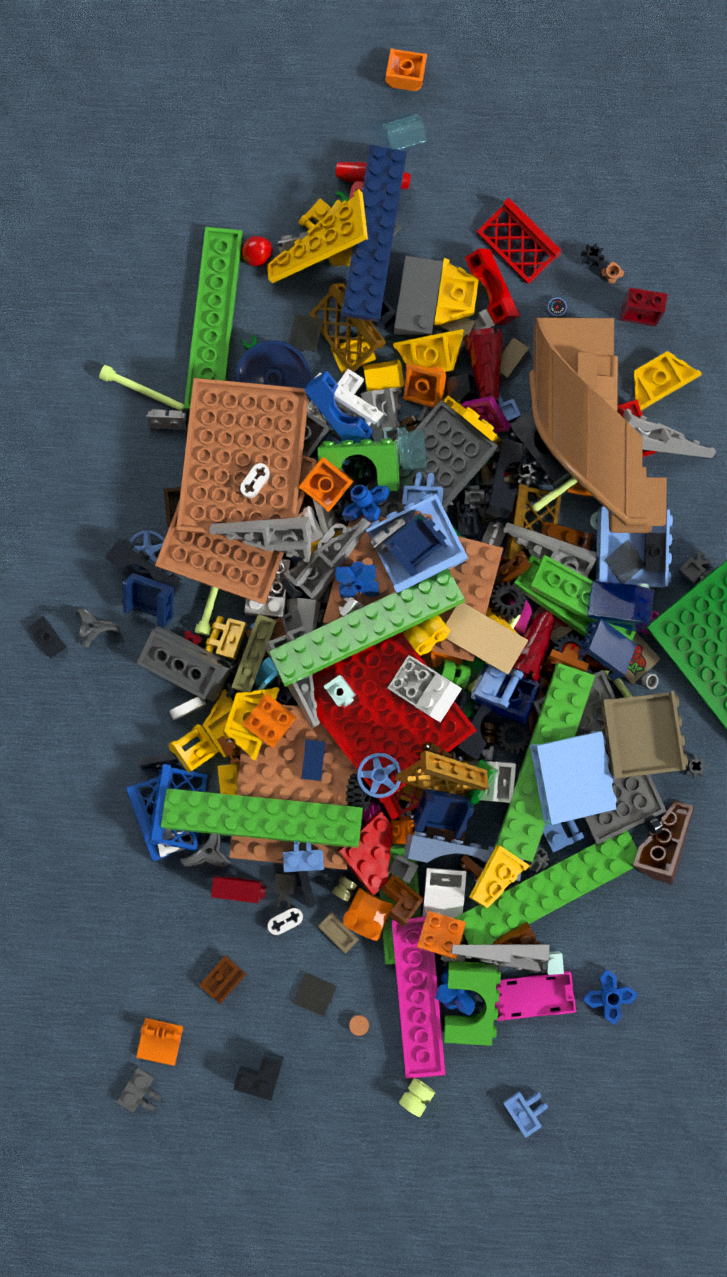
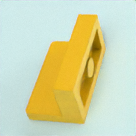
[363,360,404,392]

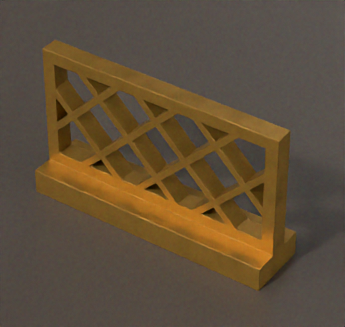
[309,284,386,372]
[505,484,561,562]
[395,750,489,796]

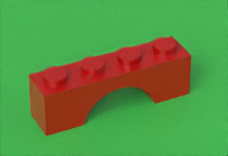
[465,248,520,325]

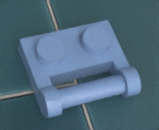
[475,664,524,709]
[543,820,584,852]

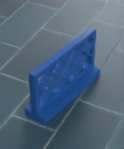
[148,764,207,851]
[126,777,191,862]

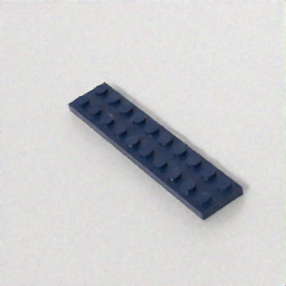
[341,144,407,322]

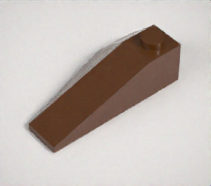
[633,801,694,884]

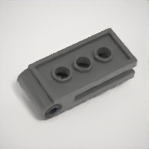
[136,626,233,701]

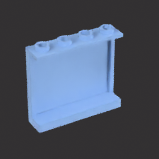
[366,493,468,593]
[596,507,673,588]
[530,731,617,825]

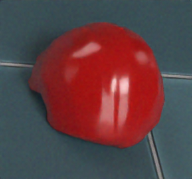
[241,236,273,266]

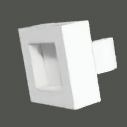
[339,597,365,616]

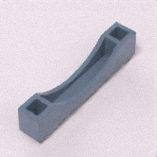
[403,831,524,881]

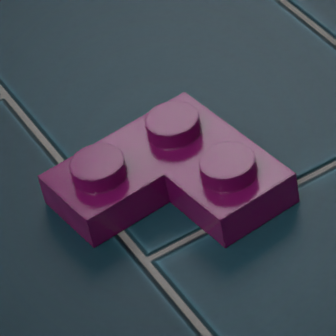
[461,396,511,433]

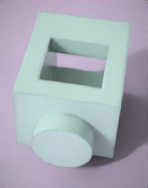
[324,675,356,707]
[541,951,564,975]

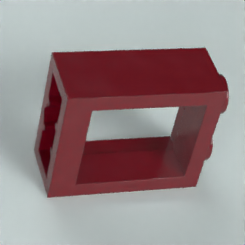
[619,288,668,327]
[211,875,266,904]

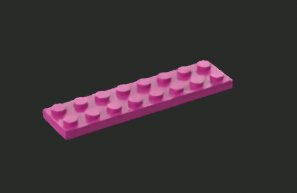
[392,916,445,1079]

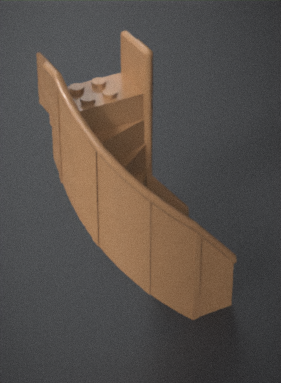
[529,318,667,533]

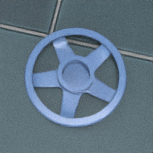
[130,531,165,573]
[357,753,401,798]

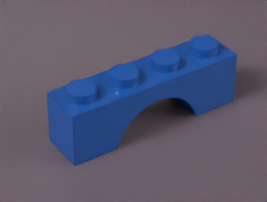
[305,371,373,443]

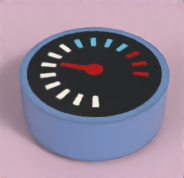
[547,298,567,318]

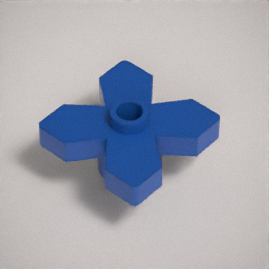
[342,485,390,521]
[335,562,379,599]
[435,967,477,1015]
[583,969,638,1025]

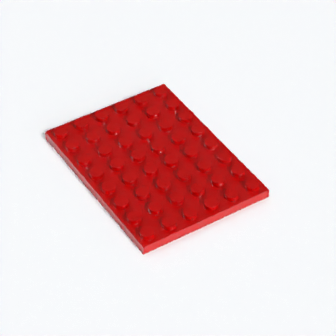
[312,632,477,803]

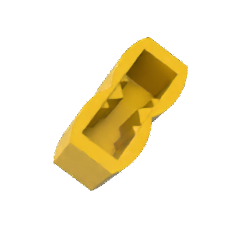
[403,615,451,656]

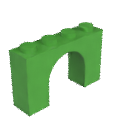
[318,438,400,491]
[444,961,501,1046]

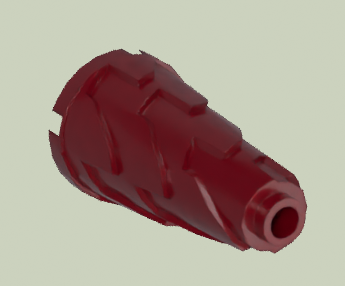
[465,328,503,401]
[510,611,555,686]

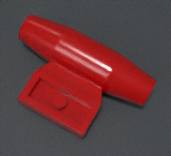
[335,162,411,200]

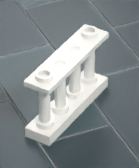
[307,373,384,440]

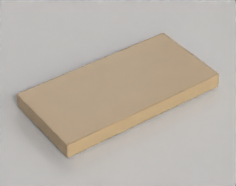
[446,603,528,674]

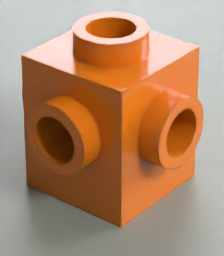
[391,816,415,844]

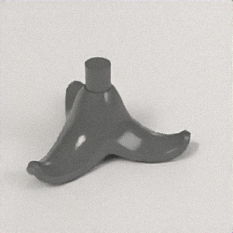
[75,609,120,647]
[180,833,231,868]

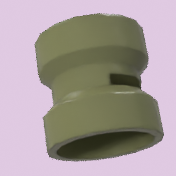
[332,875,358,902]

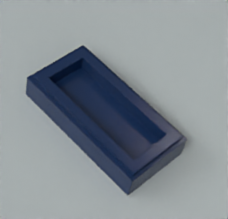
[302,740,326,781]

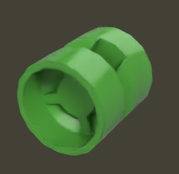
[438,659,471,690]

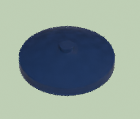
[236,340,311,389]

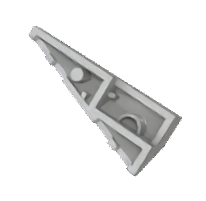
[361,387,402,442]
[623,408,716,458]
[209,517,312,562]
[284,518,371,600]
[503,523,598,578]
[286,598,320,635]
[265,626,320,728]
[450,945,550,974]

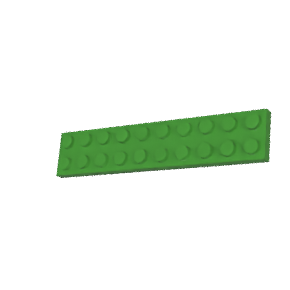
[184,227,243,410]
[269,569,465,687]
[494,663,595,862]
[161,789,363,848]
[455,830,638,945]

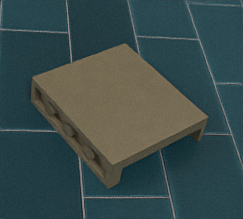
[601,691,688,779]

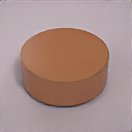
[349,1015,369,1036]

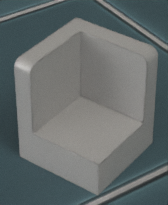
[472,309,495,331]

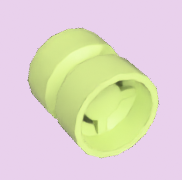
[399,1078,435,1117]

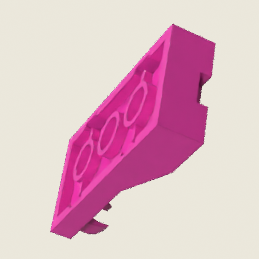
[495,970,576,1021]

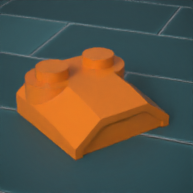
[385,48,427,91]
[403,364,446,408]
[298,457,353,512]
[343,887,394,941]

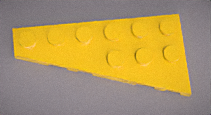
[267,189,368,283]

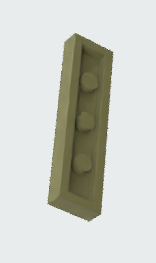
[232,614,276,692]

